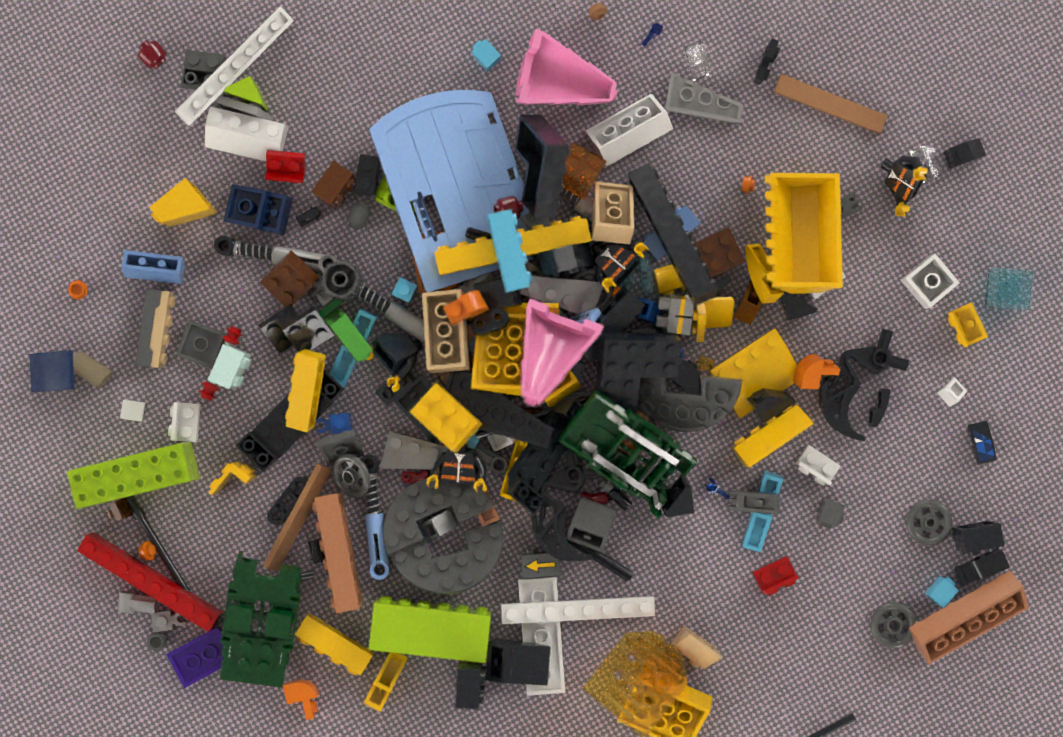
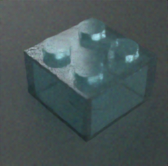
[985,268,1033,311]

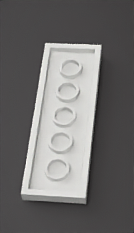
[518,576,565,696]

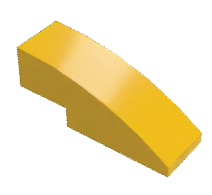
[745,244,784,304]
[363,652,408,712]

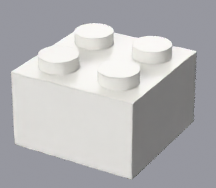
[900,254,960,309]

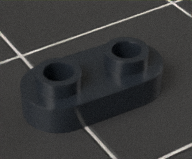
[471,309,509,336]

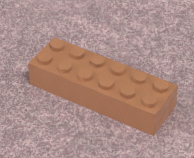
[312,491,363,613]
[909,571,1029,665]

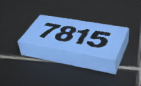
[569,308,601,324]

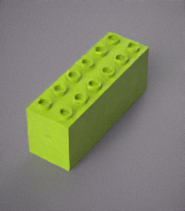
[67,442,200,509]
[369,596,492,663]

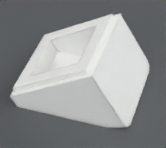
[938,377,967,406]
[120,400,145,422]

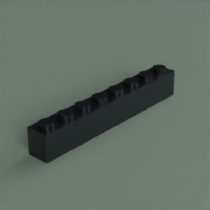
[628,164,718,307]

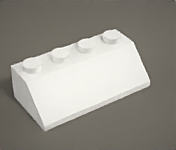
[585,94,673,166]
[205,106,288,162]

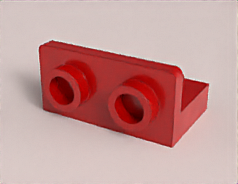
[265,150,306,183]
[752,556,799,596]

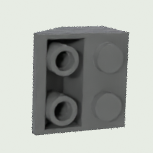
[180,50,227,90]
[566,497,617,552]

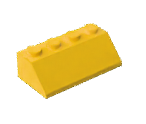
[731,404,814,468]

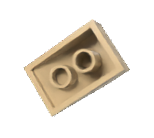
[591,181,634,244]
[671,625,722,669]

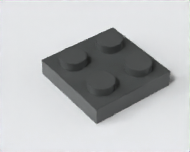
[176,319,227,369]
[316,430,364,467]

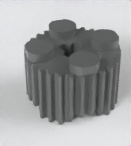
[321,260,364,301]

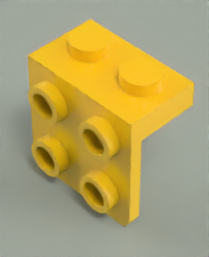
[691,297,734,342]
[209,461,258,496]

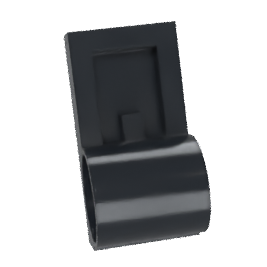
[375,373,415,406]

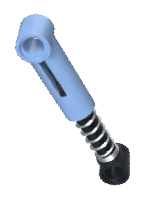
[360,454,390,580]

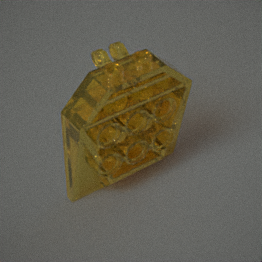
[582,631,688,737]

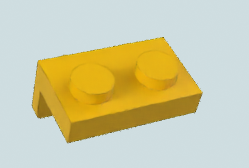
[947,302,989,348]

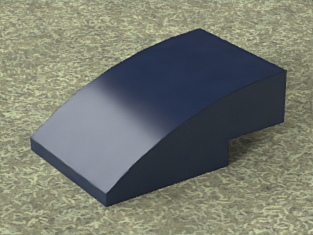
[224,184,293,235]
[29,350,74,392]

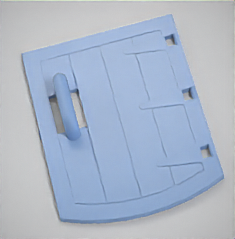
[369,90,539,293]

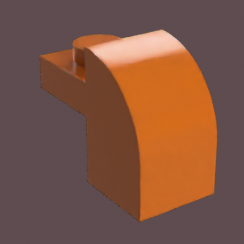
[443,290,490,325]
[793,354,840,389]
[283,679,320,720]

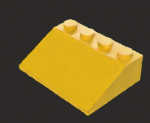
[471,313,527,396]
[708,328,797,419]
[617,666,713,737]

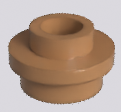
[589,3,607,20]

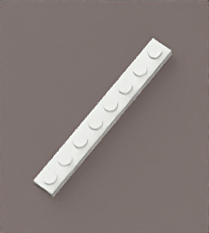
[174,6,294,126]
[501,596,655,624]

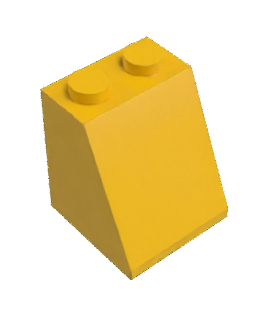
[149,178,217,227]

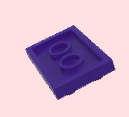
[166,626,224,688]

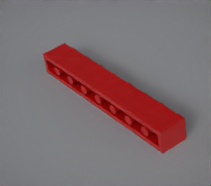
[77,532,223,632]

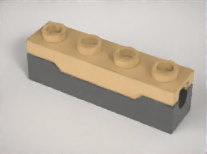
[135,288,175,368]

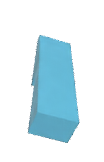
[329,308,379,387]
[742,470,783,552]

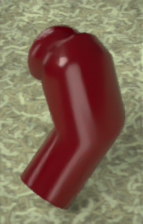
[401,469,430,484]
[580,491,609,504]

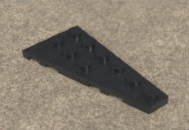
[445,370,554,449]

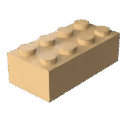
[422,289,470,373]

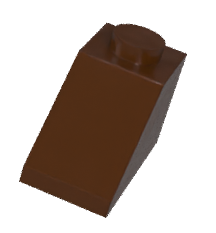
[733,279,762,325]

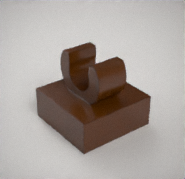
[106,498,132,522]

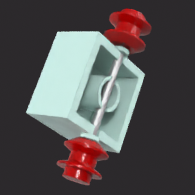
[198,326,252,401]

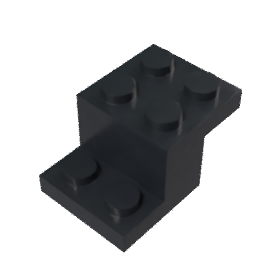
[259,304,334,354]

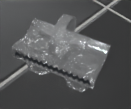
[910,145,943,183]

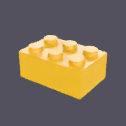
[410,383,483,453]

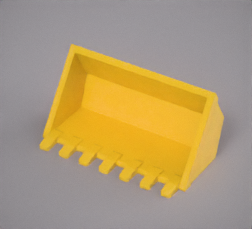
[765,173,843,294]

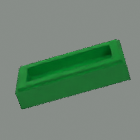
[319,299,348,319]

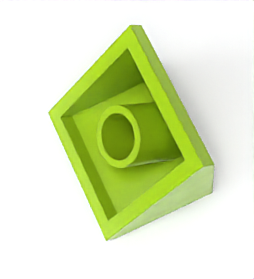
[224,76,268,111]

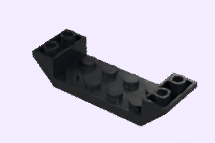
[236,369,344,472]
[508,398,583,515]

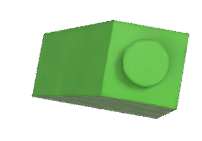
[324,307,373,362]

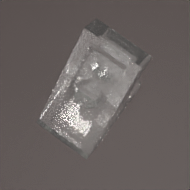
[683,39,711,81]

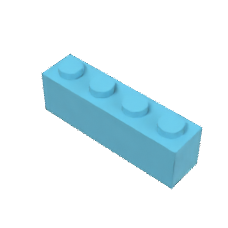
[487,209,532,293]

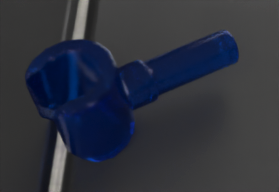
[641,23,663,47]
[704,478,730,499]

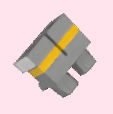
[656,294,694,335]

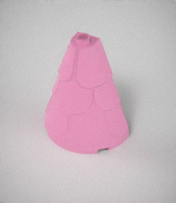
[515,29,618,105]
[522,299,604,406]

